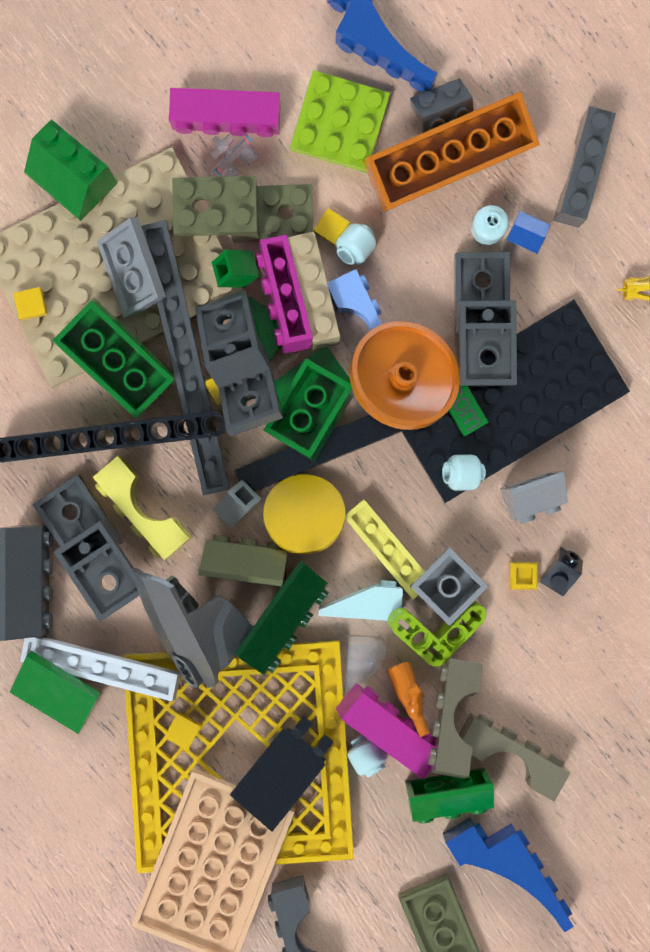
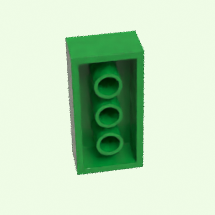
[52,298,175,418]

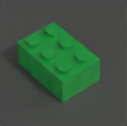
[263,358,354,461]

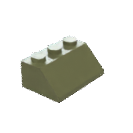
[198,535,288,586]

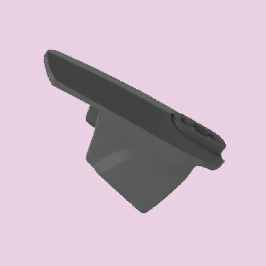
[131,568,253,688]

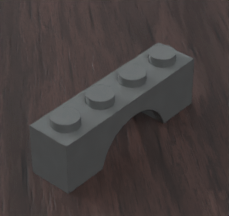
[553,106,616,228]
[268,875,316,952]

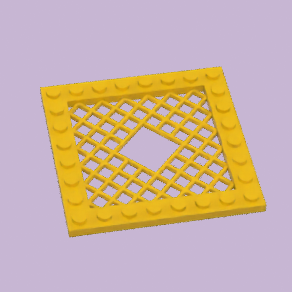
[123,640,354,873]

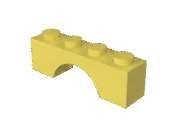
[93,456,193,560]

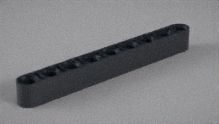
[0,410,227,463]

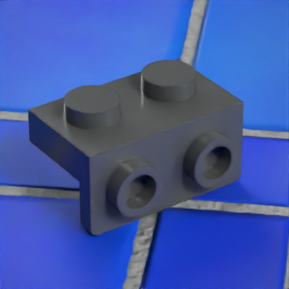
[410,78,474,133]

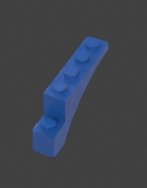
[327,0,437,91]
[442,817,574,932]

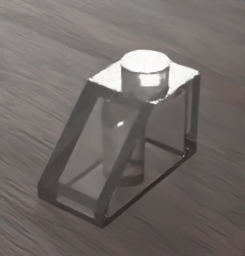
[346,634,387,694]

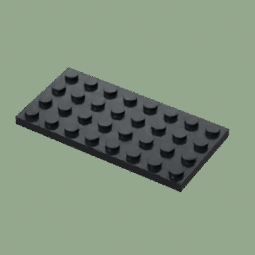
[401,299,630,503]

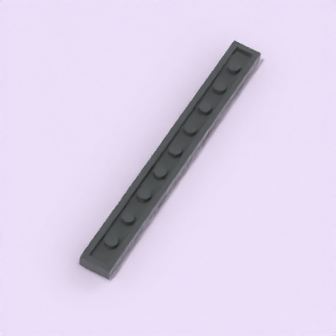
[141,220,230,496]

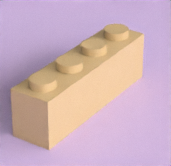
[288,232,340,350]

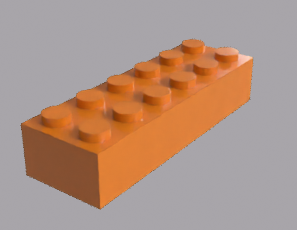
[363,91,540,212]

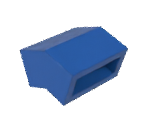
[506,211,550,254]

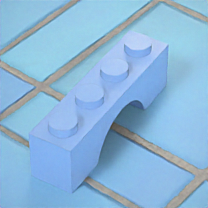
[327,269,382,331]

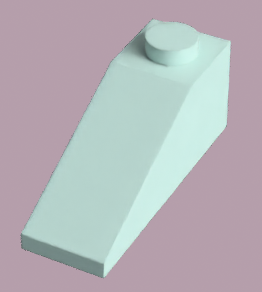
[318,580,403,622]

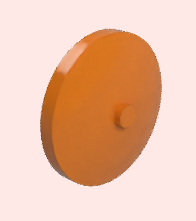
[349,321,460,430]

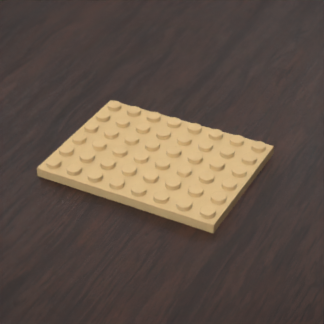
[0,147,243,388]

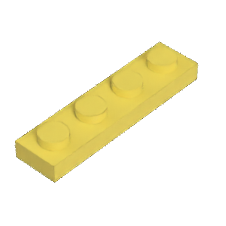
[345,499,424,600]

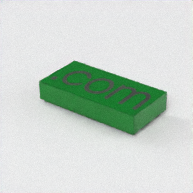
[448,386,489,437]

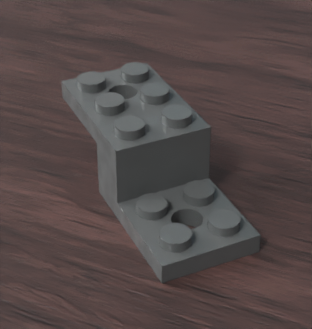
[454,252,517,386]
[195,290,283,437]
[32,475,139,622]

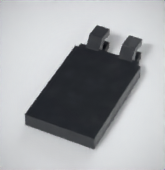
[230,716,334,832]

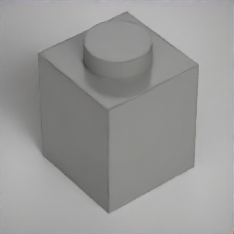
[212,480,261,529]

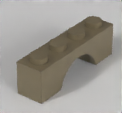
[428,658,483,779]
[458,713,570,802]

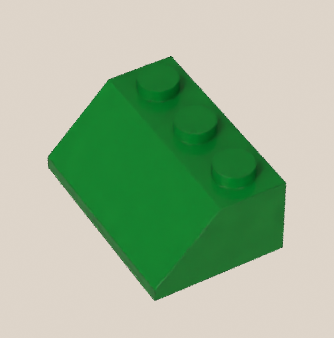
[24,119,118,221]
[405,768,494,824]

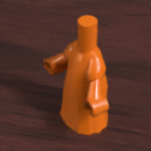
[386,662,430,737]

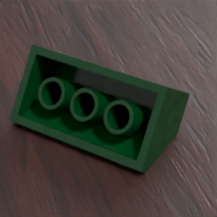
[234,561,329,676]

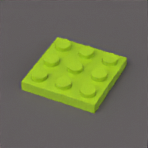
[290,70,390,173]

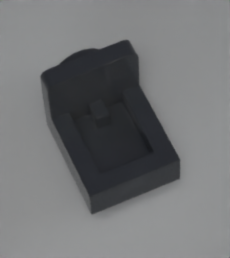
[540,547,583,596]

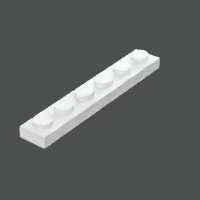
[20,636,181,701]

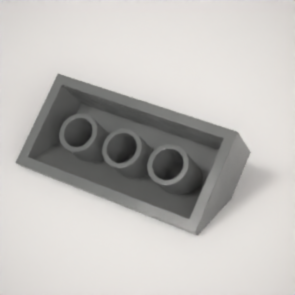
[0,525,53,641]

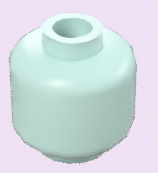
[471,205,509,245]
[336,224,376,265]
[442,455,486,491]
[347,735,387,778]

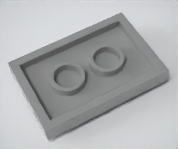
[97,218,166,318]

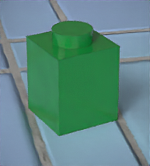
[211,249,260,288]

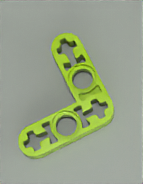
[388,600,487,667]

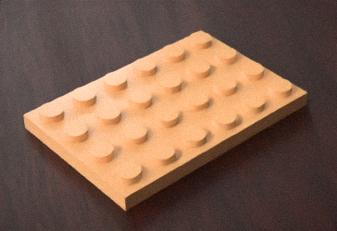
[131,768,295,952]

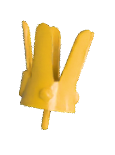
[616,276,650,301]

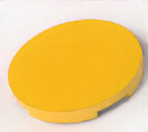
[263,474,345,554]

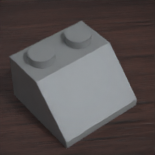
[500,471,568,524]
[410,547,489,626]

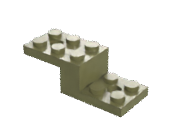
[172,176,313,243]

